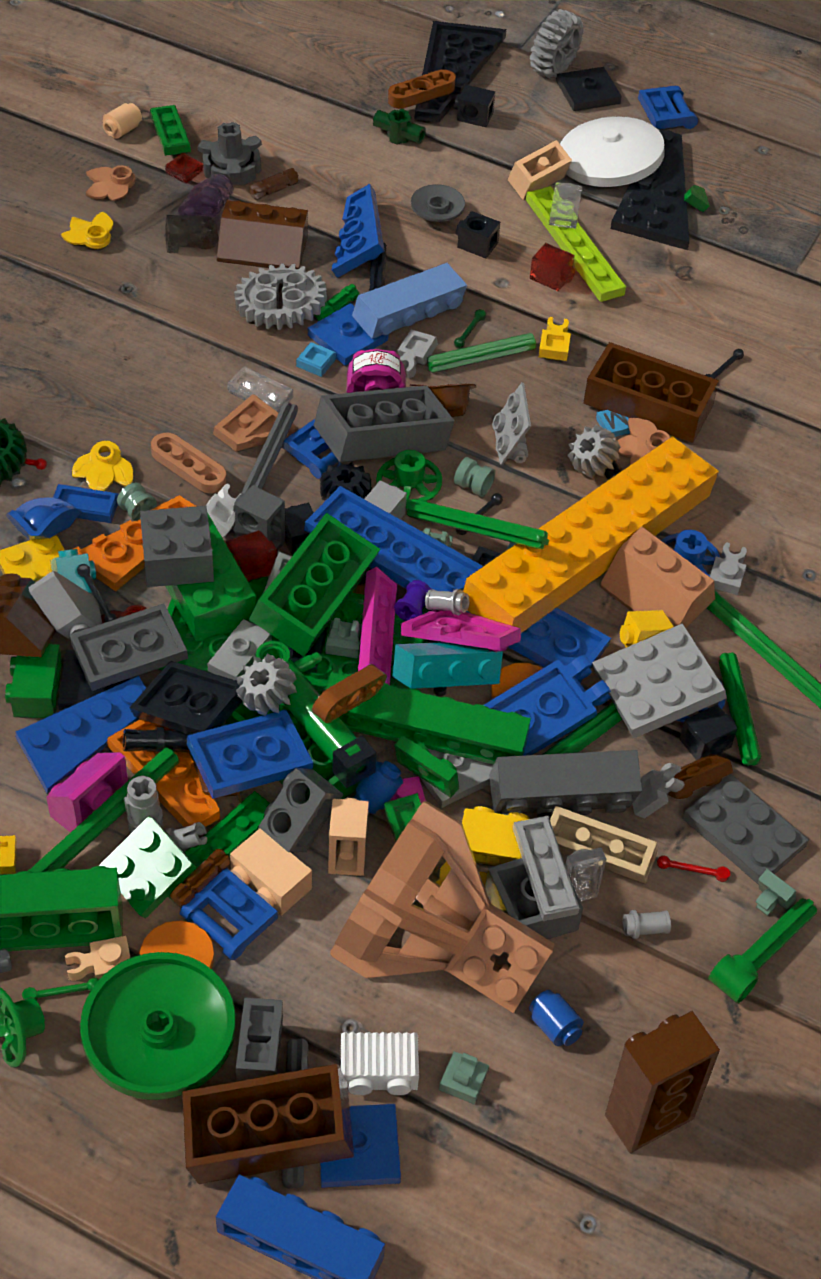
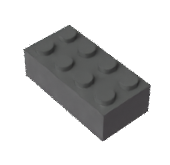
[314,385,454,462]
[489,750,642,817]

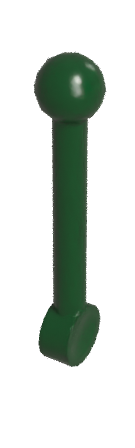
[454,309,486,349]

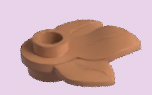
[86,165,136,201]
[617,418,670,465]

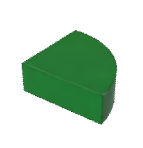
[684,185,710,212]

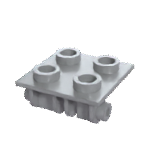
[492,382,531,466]

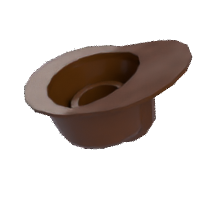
[410,383,476,417]

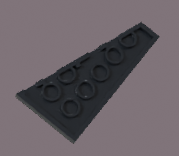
[414,21,507,122]
[610,128,689,250]

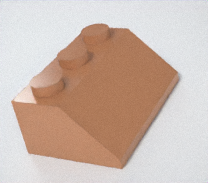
[600,526,715,628]

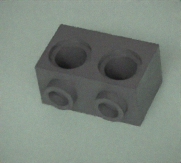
[233,485,285,562]
[258,768,343,852]
[236,997,283,1081]

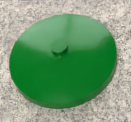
[80,952,236,1100]

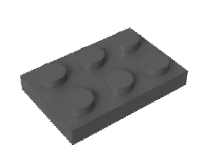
[69,603,188,691]
[682,774,809,884]

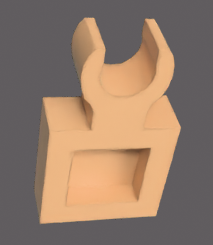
[65,936,130,981]

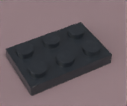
[129,661,243,735]

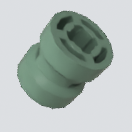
[454,457,496,497]

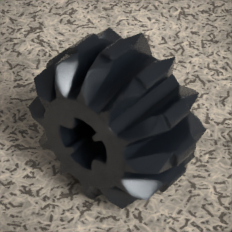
[320,461,372,501]

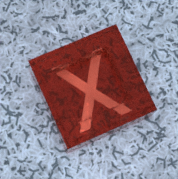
[165,153,203,184]

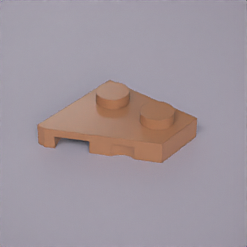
[213,394,297,452]

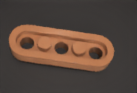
[151,433,226,493]

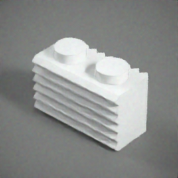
[341,1032,419,1095]

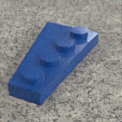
[332,184,385,278]
[15,676,146,794]

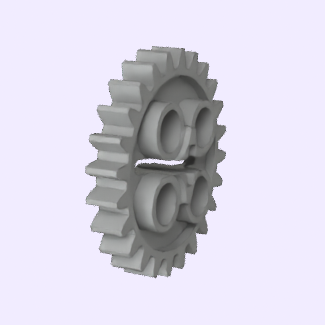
[234,263,327,330]

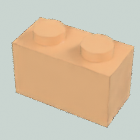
[508,140,572,200]
[328,798,369,876]
[230,829,312,916]

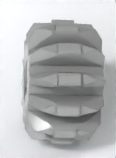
[567,424,621,478]
[236,653,297,716]

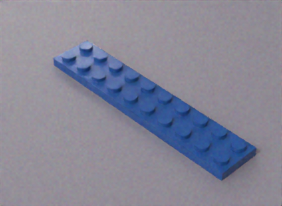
[304,486,611,683]

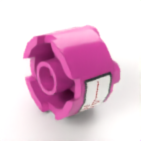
[346,349,406,393]

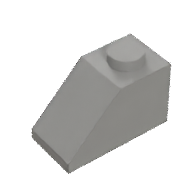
[29,570,102,639]

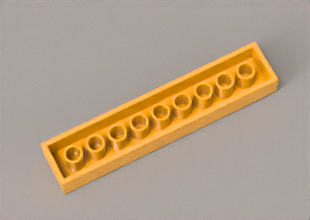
[463,436,719,633]

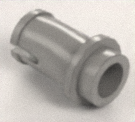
[425,589,470,615]
[165,822,207,850]
[622,910,671,939]

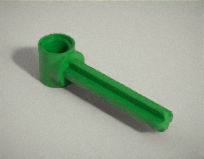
[708,898,817,1004]

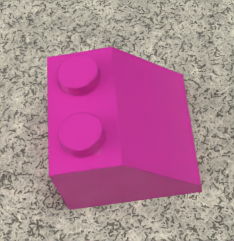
[46,752,128,833]

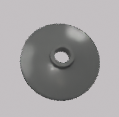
[411,184,465,222]

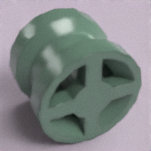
[117,482,157,521]

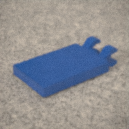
[484,654,611,756]

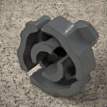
[198,122,262,186]

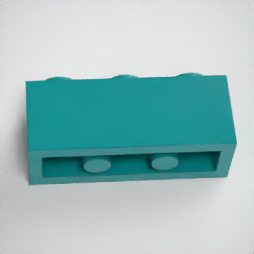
[392,642,503,689]

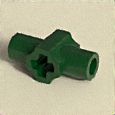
[373,109,426,145]

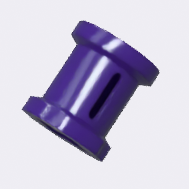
[394,580,432,621]

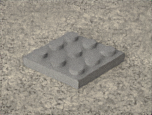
[592,623,727,738]

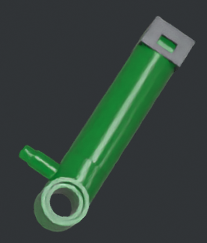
[256,641,377,789]

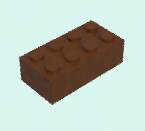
[583,342,719,443]
[605,1011,720,1153]
[182,1064,354,1184]

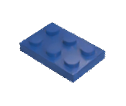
[187,710,313,799]

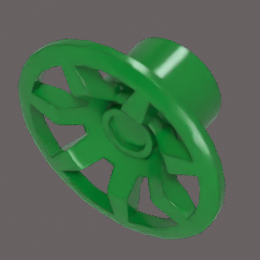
[376,450,442,504]
[0,987,45,1068]

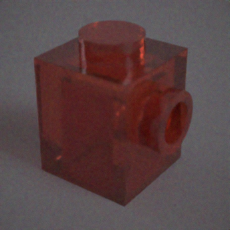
[530,243,576,292]
[226,530,277,582]

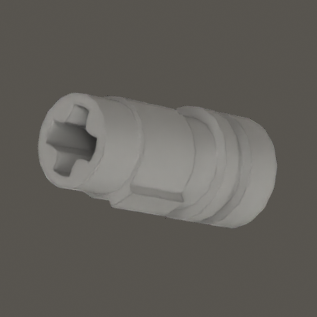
[124,776,164,834]

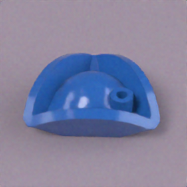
[6,497,82,540]

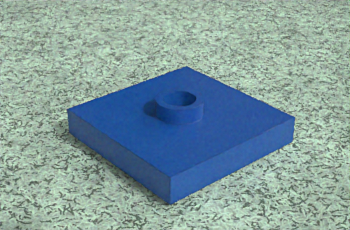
[307,303,388,366]
[320,1104,401,1188]

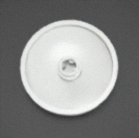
[560,117,664,187]

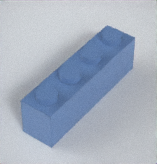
[352,263,467,339]

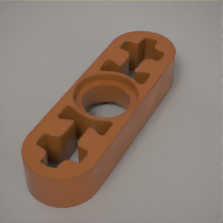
[388,70,456,109]
[312,664,387,723]

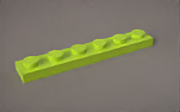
[526,186,626,302]

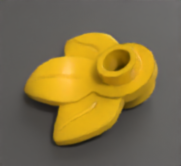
[61,212,113,249]
[72,441,133,491]

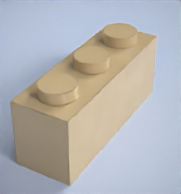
[550,806,658,884]

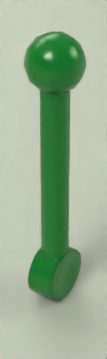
[22,978,99,1000]

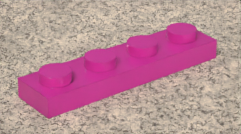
[358,567,397,685]

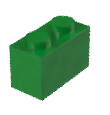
[5,644,62,718]

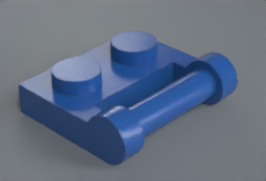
[638,85,698,129]
[283,419,339,479]
[179,868,278,960]

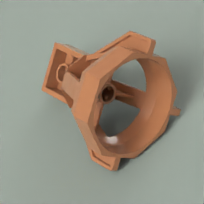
[330,801,555,1013]

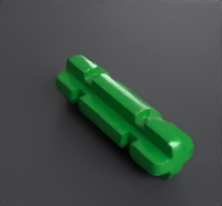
[314,284,360,321]

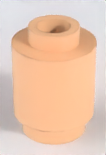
[103,103,142,139]

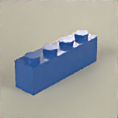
[216,1174,385,1279]

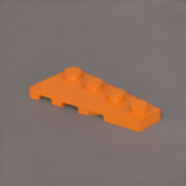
[74,495,196,591]
[107,719,220,827]

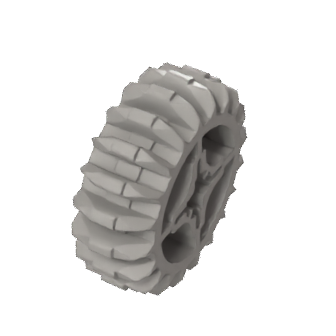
[530,9,584,78]

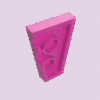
[401,610,521,652]

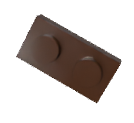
[667,754,734,799]

